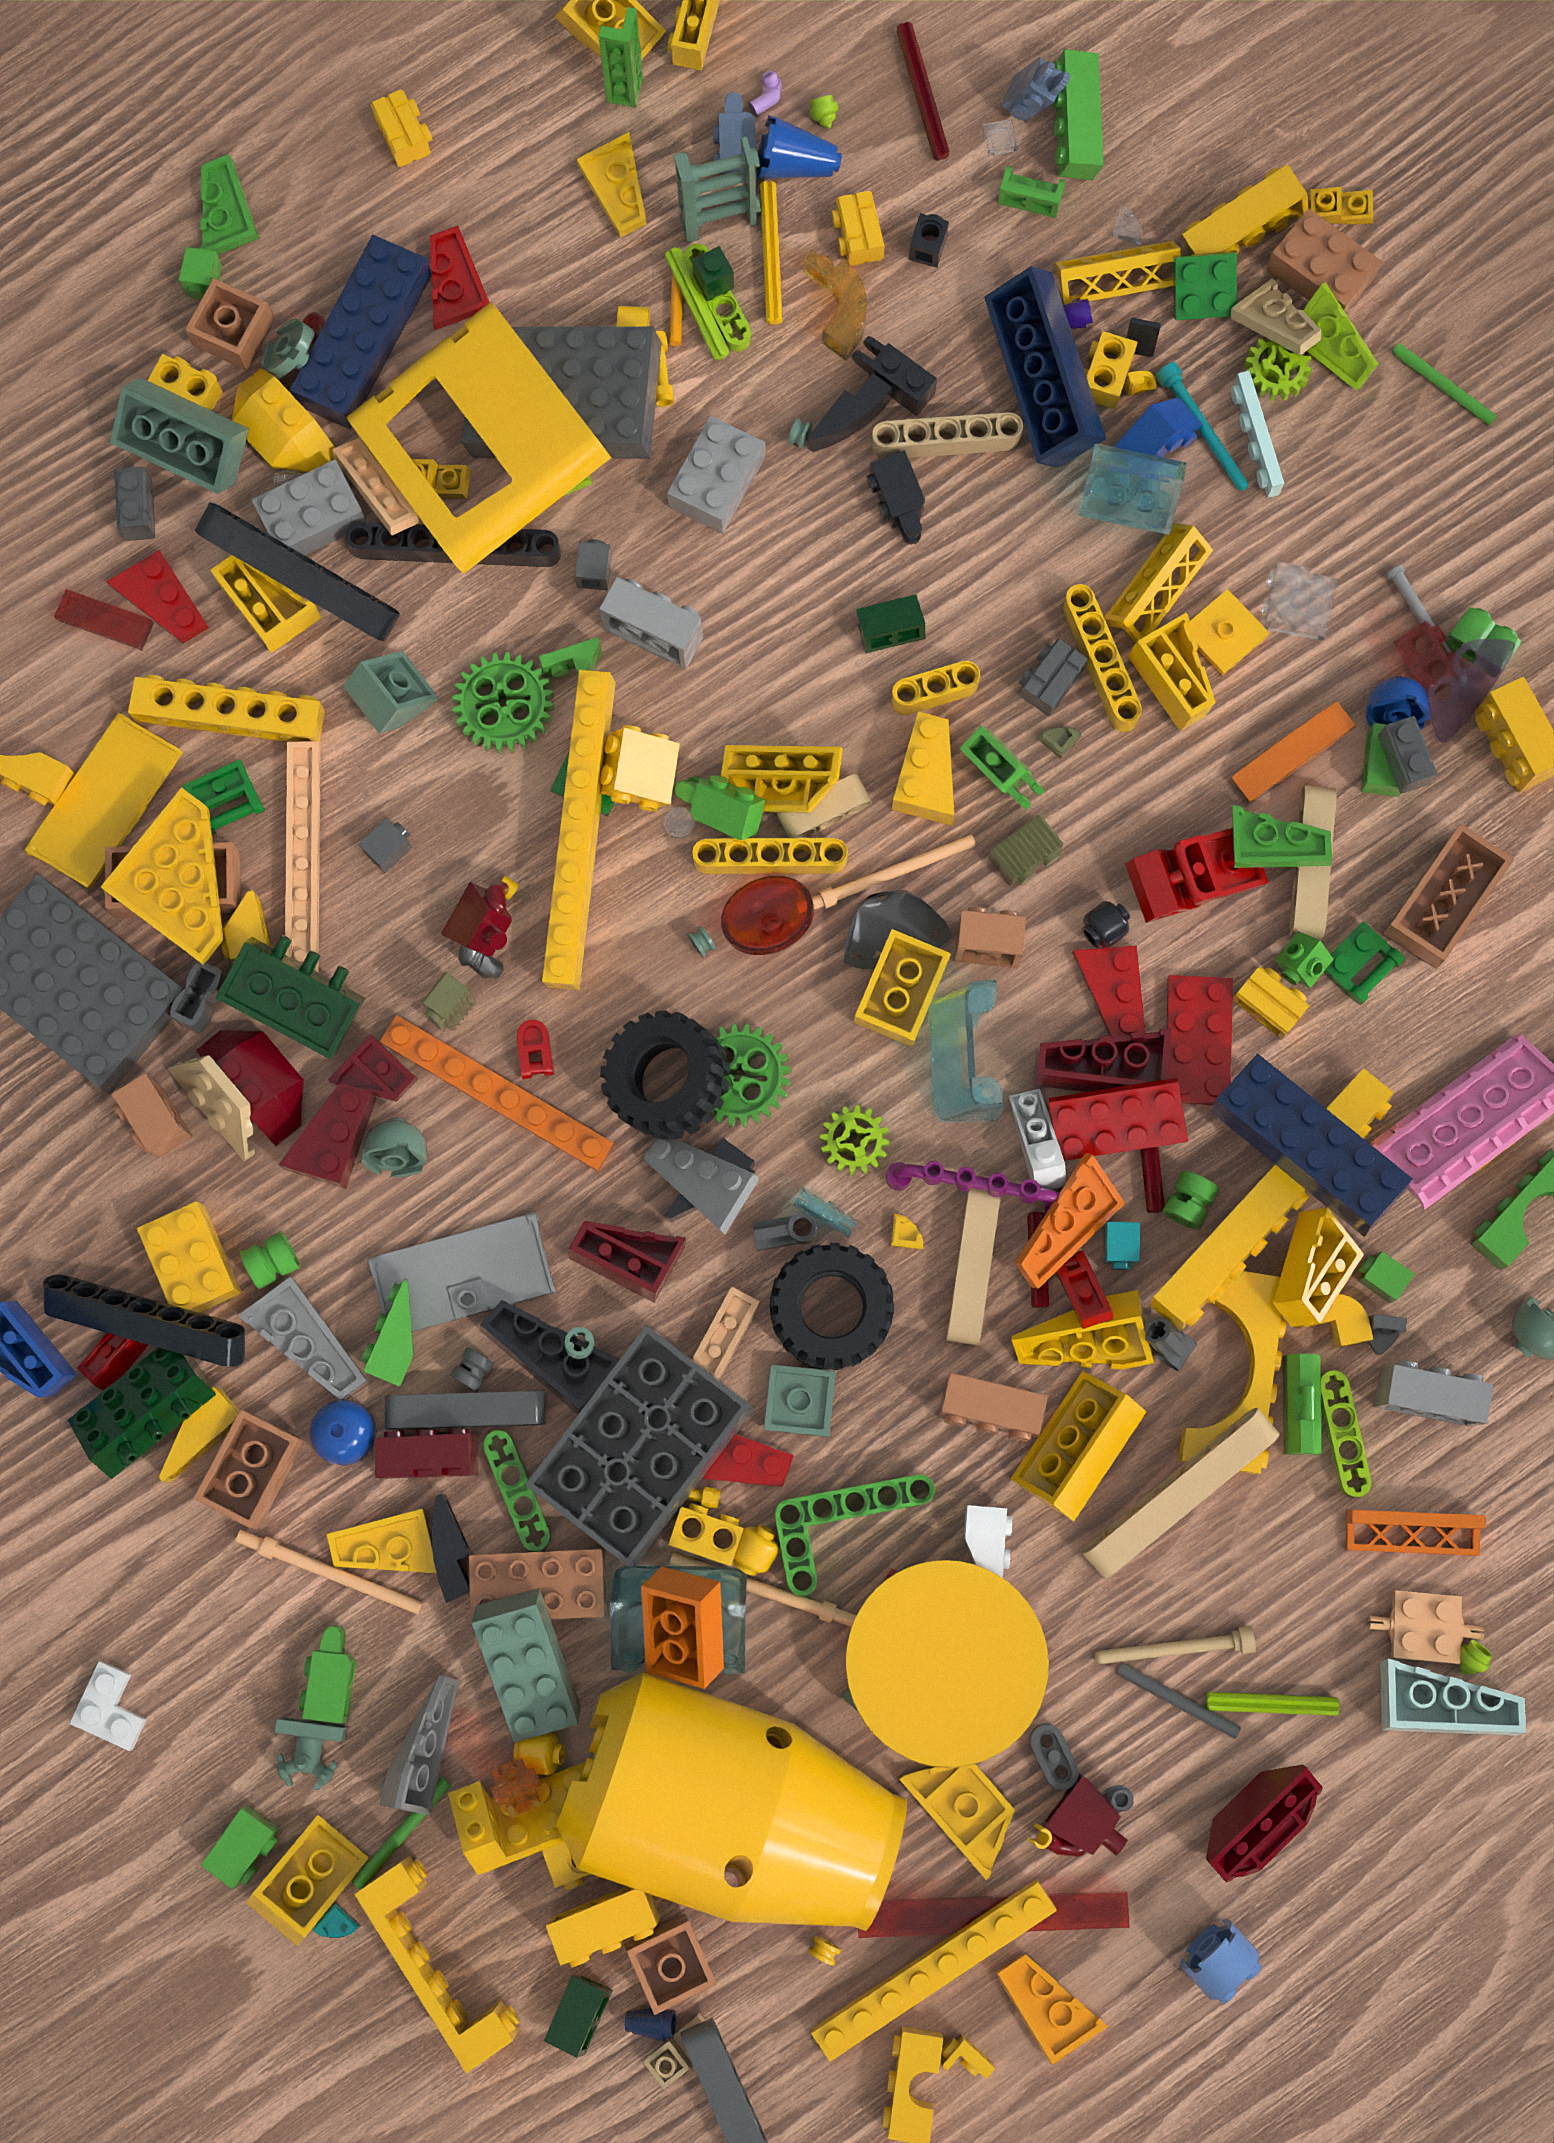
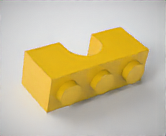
[882,2026,943,2143]

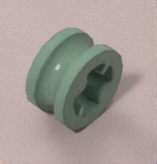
[788,418,812,449]
[687,926,716,958]
[564,1327,594,1359]

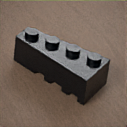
[480,1300,620,1415]

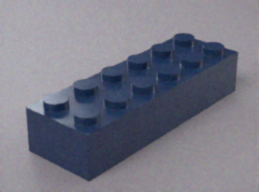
[290,234,432,430]
[984,266,1106,468]
[1211,1053,1413,1237]

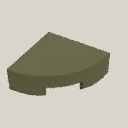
[1038,727,1082,759]

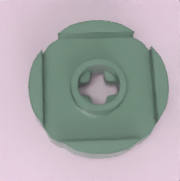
[261,318,315,380]

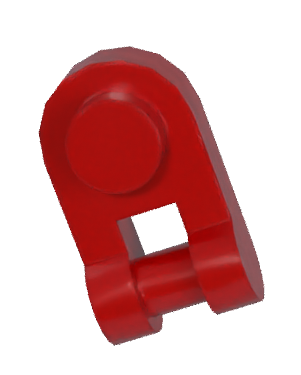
[517,1020,555,1079]

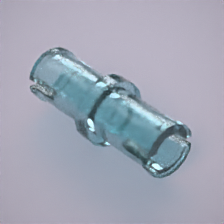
[793,1187,858,1238]

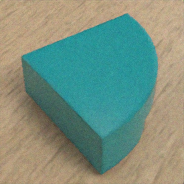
[312,1903,361,1938]

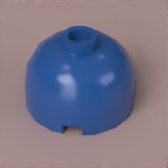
[1366,676,1431,730]
[309,1399,377,1466]

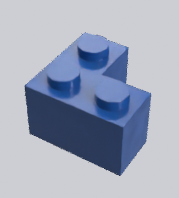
[1112,397,1203,476]

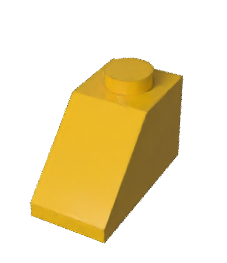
[221,890,271,963]

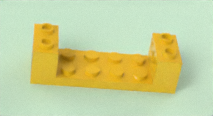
[448,1762,585,1875]
[354,1855,520,2073]

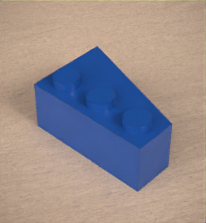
[0,1301,78,1398]

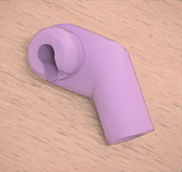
[749,71,782,116]

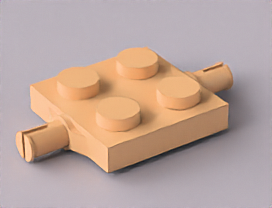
[1368,1590,1484,1665]

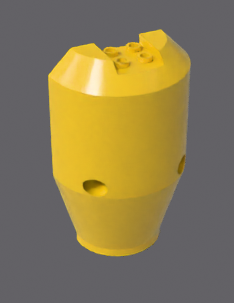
[556,1672,907,1931]

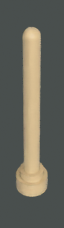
[1094,1626,1256,1664]

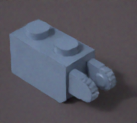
[1001,57,1070,122]
[713,91,757,183]

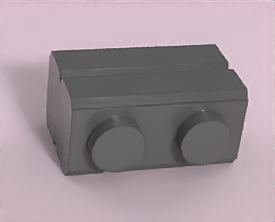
[114,467,155,541]
[1019,639,1088,716]
[1378,716,1438,794]

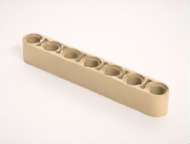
[1082,1408,1280,1579]

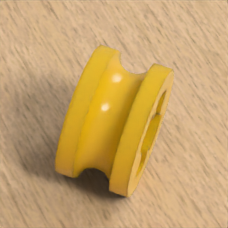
[807,1935,841,1966]

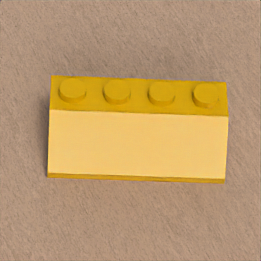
[1010,1371,1146,1521]

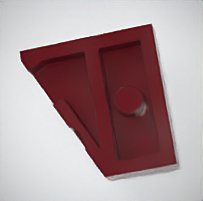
[328,1035,418,1102]

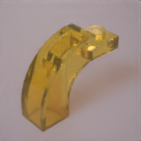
[804,250,867,360]

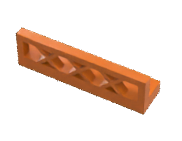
[1346,1510,1486,1556]

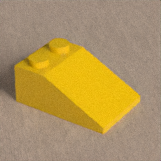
[554,0,666,60]
[246,1815,369,1947]

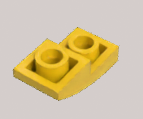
[1310,187,1373,224]
[412,459,471,499]

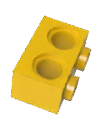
[1084,331,1138,409]
[147,354,223,411]
[668,1503,744,1566]

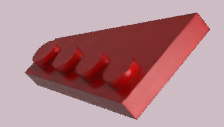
[702,1434,794,1487]

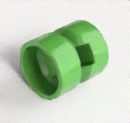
[1162,1170,1220,1230]
[240,1231,300,1289]

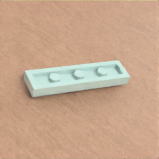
[1231,371,1284,498]

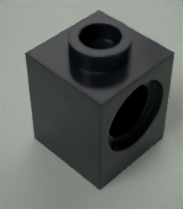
[908,213,949,268]

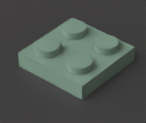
[764,1364,836,1437]

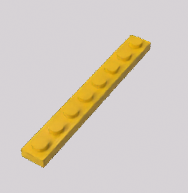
[811,1879,1057,2062]

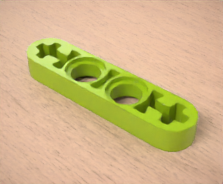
[684,243,752,352]
[1321,1370,1371,1498]

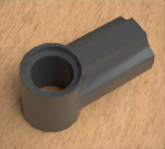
[753,1212,818,1251]
[1144,1316,1197,1371]

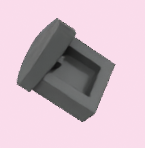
[1368,1314,1407,1355]

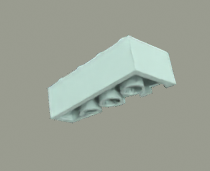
[1380,1658,1526,1736]

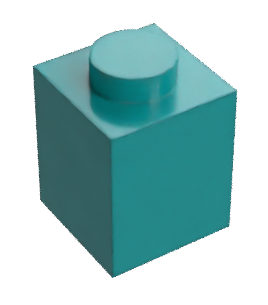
[1103,1222,1140,1270]

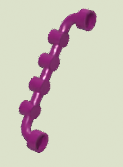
[886,1161,1060,1213]

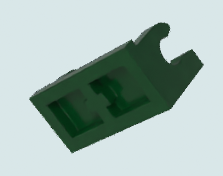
[856,594,926,653]
[544,1975,613,2058]

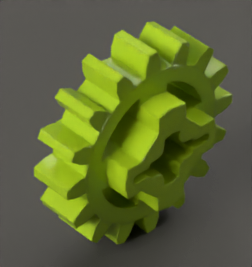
[1244,338,1312,401]
[820,1105,890,1176]

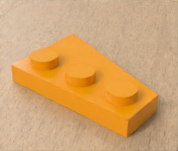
[995,1954,1108,2065]

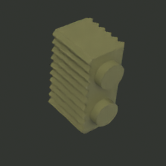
[988,814,1064,886]
[422,971,476,1031]

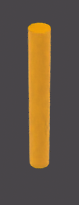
[669,273,683,346]

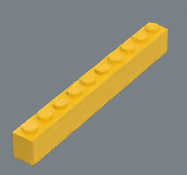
[542,670,616,991]
[1150,1068,1394,1332]

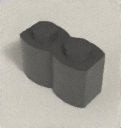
[170,962,227,1034]

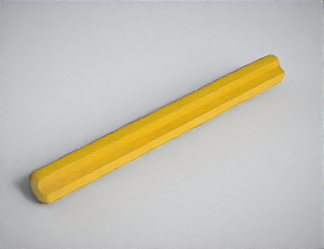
[760,181,782,325]

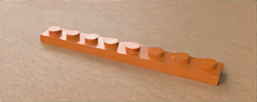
[379,1015,615,1172]

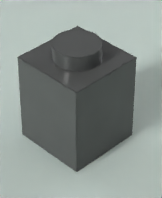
[575,539,612,591]
[359,818,412,873]

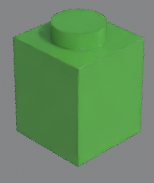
[179,247,222,300]
[1358,1252,1415,1303]

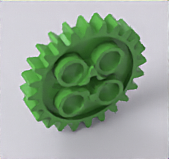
[452,652,555,754]
[688,1024,792,1128]

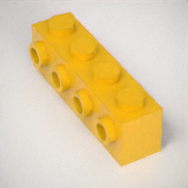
[668,0,720,71]

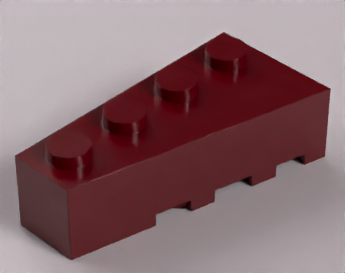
[1033,1028,1171,1092]

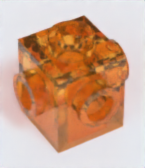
[490,1758,541,1819]

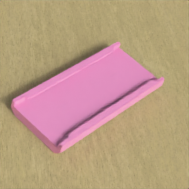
[1369,1034,1554,1210]

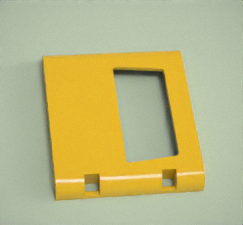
[346,301,611,574]

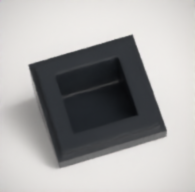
[1126,318,1161,357]

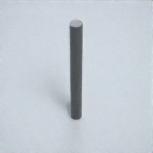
[1116,1662,1241,1739]

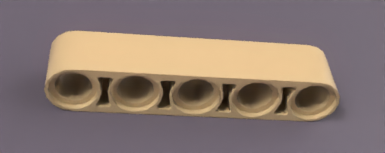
[871,412,1023,459]
[1289,785,1337,938]
[946,1188,1001,1346]

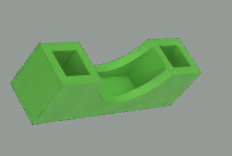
[1471,1148,1554,1270]

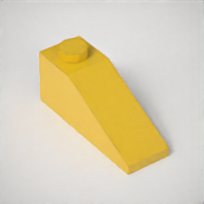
[159,1387,240,1483]

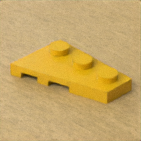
[576,132,647,238]
[326,1509,436,1573]

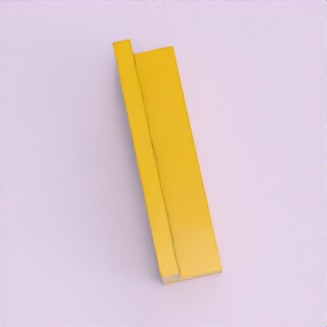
[1054,240,1181,305]
[1104,523,1213,643]

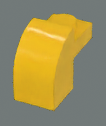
[1297,1294,1374,1348]

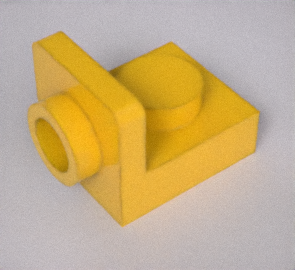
[940,2034,995,2079]

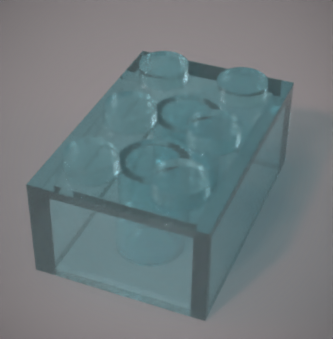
[1078,443,1186,535]

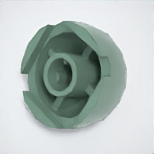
[361,1118,427,1177]
[1512,1296,1554,1360]

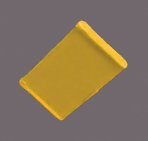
[24,713,183,890]

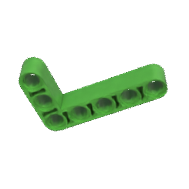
[775,1475,935,1596]

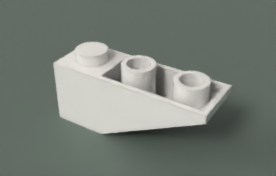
[1009,1089,1066,1190]
[963,1505,1012,1578]

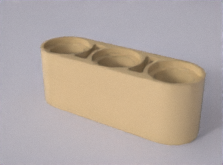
[777,774,872,838]

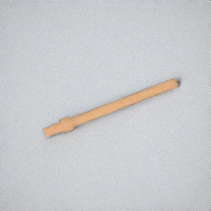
[797,834,976,915]
[236,1530,424,1615]
[669,1552,857,1627]

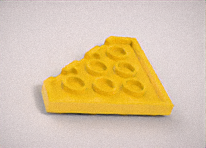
[101,788,223,965]

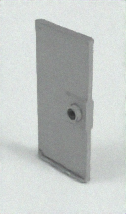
[367,1212,556,1332]

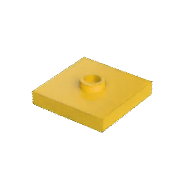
[1188,589,1270,676]

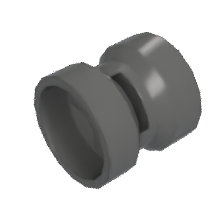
[450,1347,495,1392]

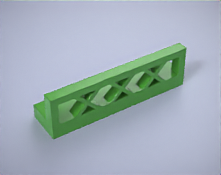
[598,7,643,108]

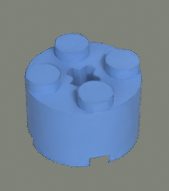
[1180,1919,1262,2004]

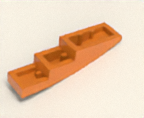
[1231,701,1356,802]

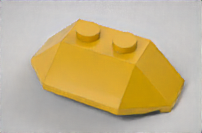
[232,368,335,472]
[721,745,843,813]

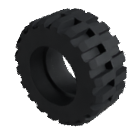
[600,1010,730,1139]
[769,1242,894,1370]

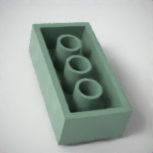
[110,378,249,494]
[472,1588,581,1742]

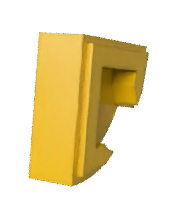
[1124,371,1157,396]
[891,1214,923,1250]

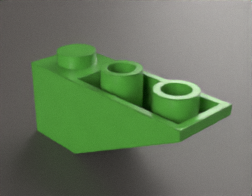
[361,1277,414,1386]

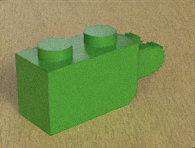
[959,726,1046,810]
[674,775,766,841]
[299,1625,356,1724]

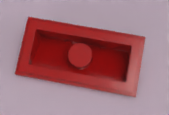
[77,1333,148,1391]

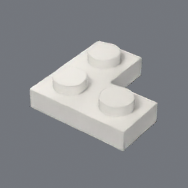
[70,1661,147,1751]

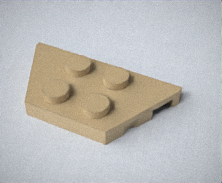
[167,1055,255,1161]

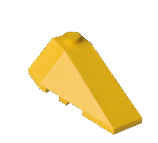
[1011,1290,1154,1369]

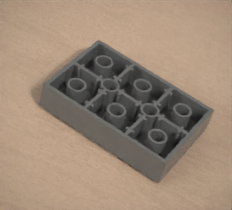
[462,326,662,459]
[0,874,184,1094]
[525,1325,755,1567]

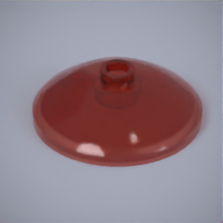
[721,876,815,955]

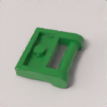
[183,759,265,835]
[1323,921,1405,1005]

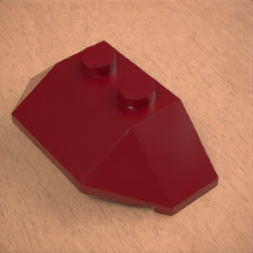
[196,1030,304,1147]
[1206,1764,1323,1882]

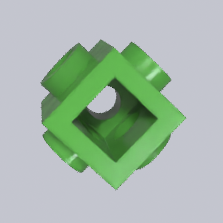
[1275,931,1334,988]

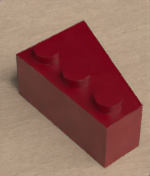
[279,1082,376,1189]
[569,1221,686,1303]
[375,1429,478,1479]

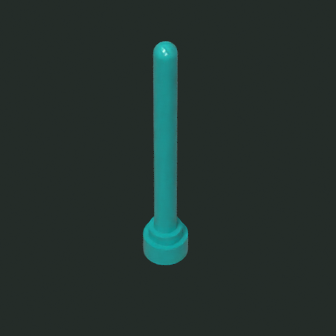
[1155,362,1248,491]

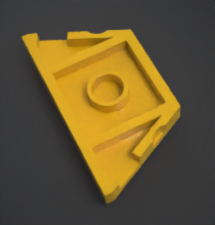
[899,1764,1015,1880]

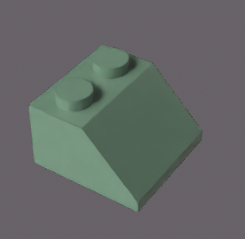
[343,651,439,734]

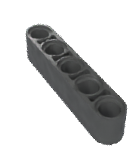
[385,1391,546,1430]
[681,2018,768,2143]

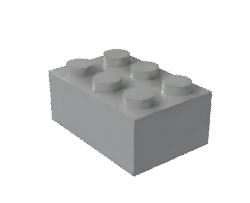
[667,416,766,534]
[251,459,366,555]
[599,577,703,670]
[1374,1360,1493,1427]

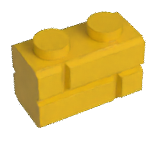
[370,89,432,167]
[831,190,884,266]
[1232,966,1310,1040]

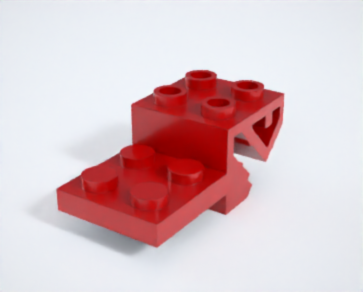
[1125,828,1269,923]

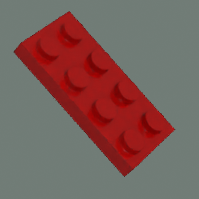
[1166,975,1233,1105]
[1049,1078,1189,1161]

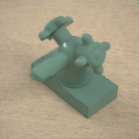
[275,1717,348,1790]

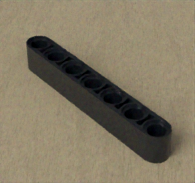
[195,502,400,642]
[345,522,561,567]
[43,1274,245,1367]

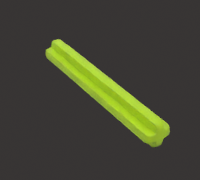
[665,247,729,360]
[1206,1692,1340,1716]

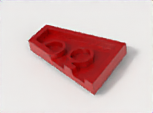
[430,225,490,330]
[106,550,209,644]
[1072,946,1145,1037]

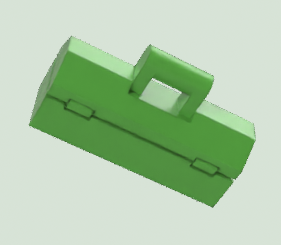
[1283,1354,1321,1455]

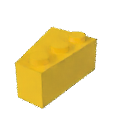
[1127,612,1216,732]
[892,711,954,826]

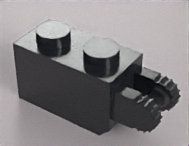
[851,336,937,416]
[866,450,925,545]

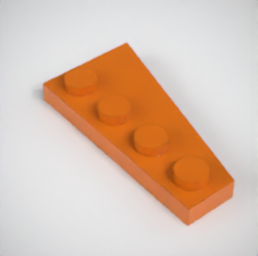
[1015,1153,1126,1289]

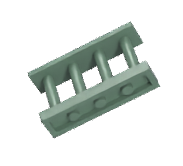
[674,136,761,243]

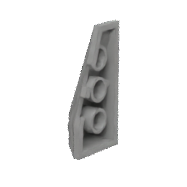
[380,1675,459,1815]

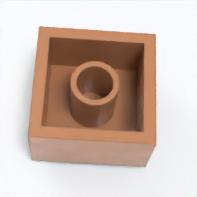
[185,278,275,371]
[955,907,1026,968]
[112,1073,193,1157]
[624,1914,717,2015]

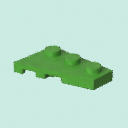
[200,154,259,255]
[1232,805,1332,868]

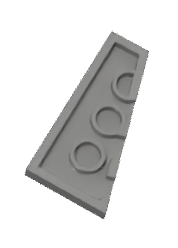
[643,1136,759,1234]
[238,1276,368,1400]

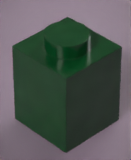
[692,246,734,301]

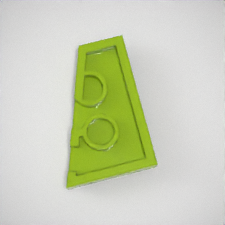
[1303,282,1378,391]

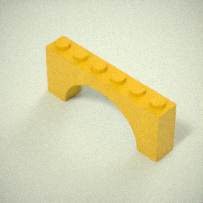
[1177,1271,1286,1475]

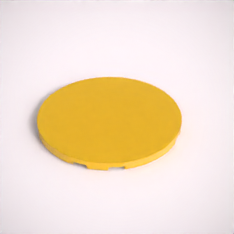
[846,1560,1049,1768]

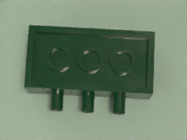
[216,935,366,1060]
[67,1347,216,1479]

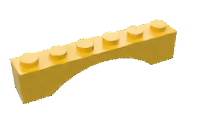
[0,752,75,806]

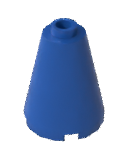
[757,115,842,179]

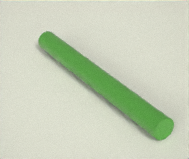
[1392,343,1497,426]
[352,1776,452,1890]

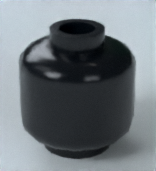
[1082,901,1130,948]

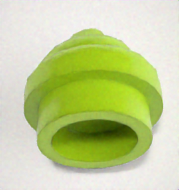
[808,95,839,129]
[1459,1640,1493,1675]

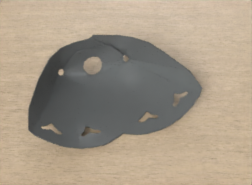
[844,890,951,969]

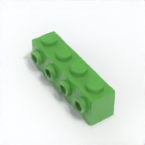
[1052,49,1104,180]

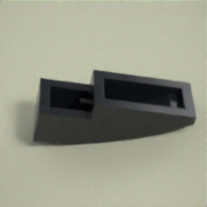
[808,374,893,452]
[432,1494,473,1603]

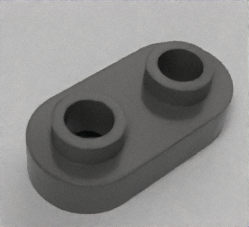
[1029,1723,1079,1790]

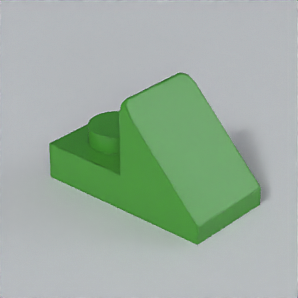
[539,637,602,678]

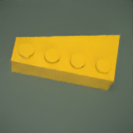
[1182,164,1308,255]

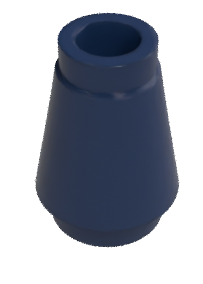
[625,2008,676,2042]

